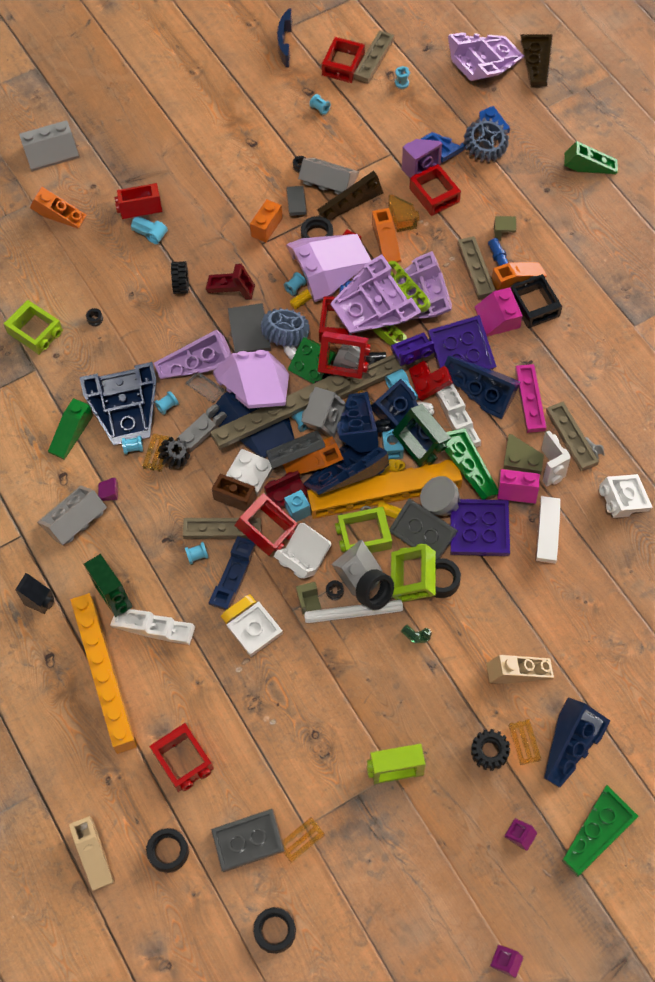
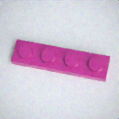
[515,364,546,433]

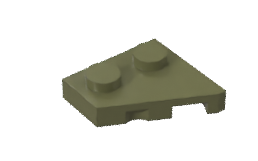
[503,434,544,475]

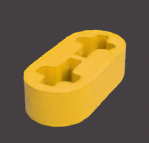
[220,594,257,624]

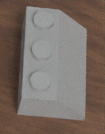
[19,120,80,172]
[298,157,359,194]
[37,486,107,545]

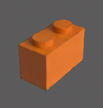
[250,199,283,243]

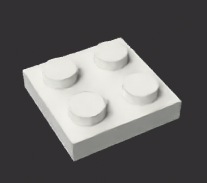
[226,448,274,496]
[226,602,283,657]

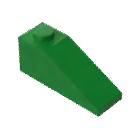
[564,141,618,174]
[48,398,93,460]

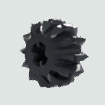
[158,437,190,469]

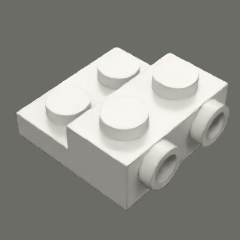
[599,474,652,518]

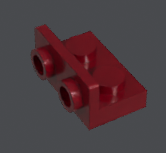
[264,471,307,509]

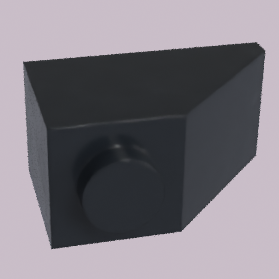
[15,573,54,614]

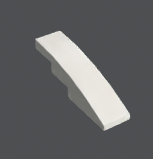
[436,383,481,447]
[536,496,560,564]
[110,609,195,645]

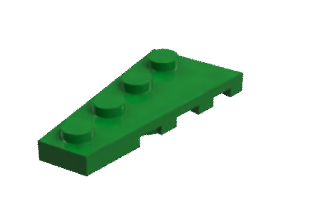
[445,428,498,500]
[562,785,639,877]

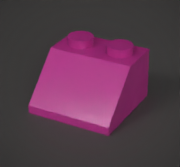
[475,287,522,337]
[497,469,540,504]

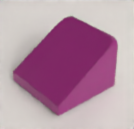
[98,478,118,501]
[504,818,537,851]
[490,945,523,978]

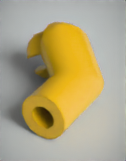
[379,459,405,476]

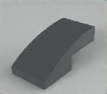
[287,186,306,216]

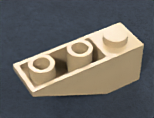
[486,655,554,684]
[69,816,114,891]

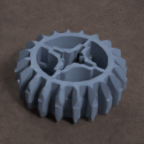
[464,117,509,163]
[261,308,310,348]

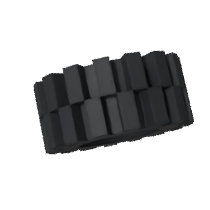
[171,261,189,294]
[471,729,510,771]

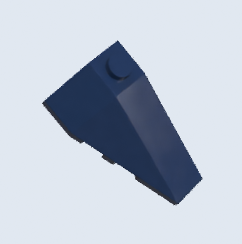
[444,356,520,419]
[371,379,434,451]
[337,392,379,453]
[544,697,610,787]

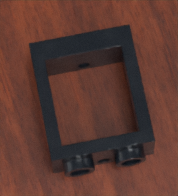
[510,274,563,328]

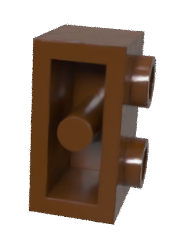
[212,473,256,511]

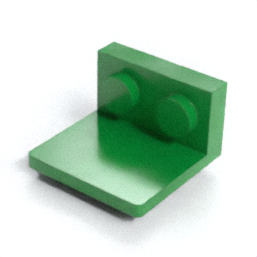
[288,337,337,384]

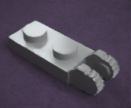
[177,404,227,452]

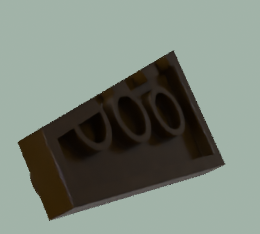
[520,34,553,87]
[317,170,384,220]

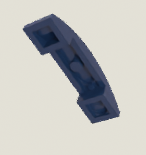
[277,9,292,67]
[209,536,256,610]

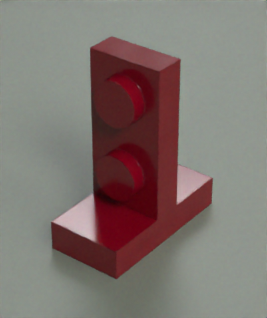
[205,264,255,300]

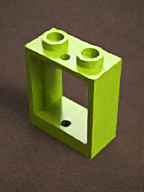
[4,300,63,355]
[335,507,392,553]
[391,544,436,602]
[367,744,426,784]

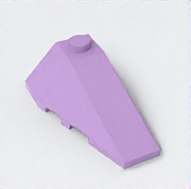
[154,330,231,379]

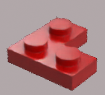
[409,361,453,401]

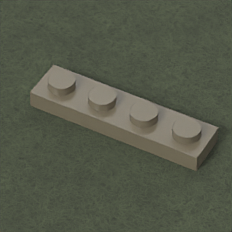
[354,30,394,83]
[457,236,496,299]
[546,402,599,472]
[183,518,261,539]

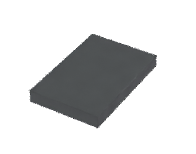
[228,303,271,353]
[266,430,326,469]
[389,498,458,559]
[211,809,285,872]

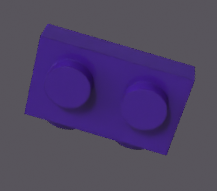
[391,332,434,366]

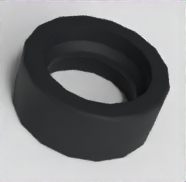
[301,216,333,238]
[434,558,461,598]
[356,569,394,610]
[146,828,189,873]
[253,907,296,954]

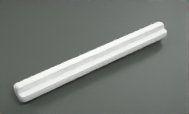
[304,600,403,623]

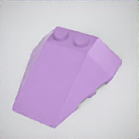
[448,33,524,81]
[286,234,371,302]
[398,251,452,319]
[330,255,421,334]
[213,350,289,408]

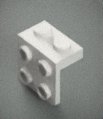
[541,431,571,487]
[273,523,331,578]

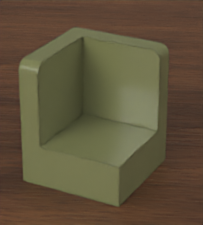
[494,216,517,241]
[296,582,321,615]

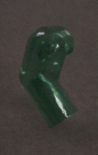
[401,624,432,643]

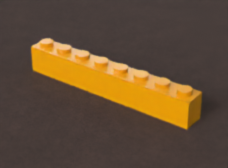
[307,460,463,519]
[70,593,137,754]

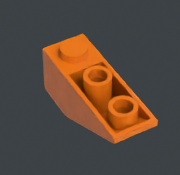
[30,187,86,229]
[372,208,401,262]
[491,262,547,291]
[283,436,343,474]

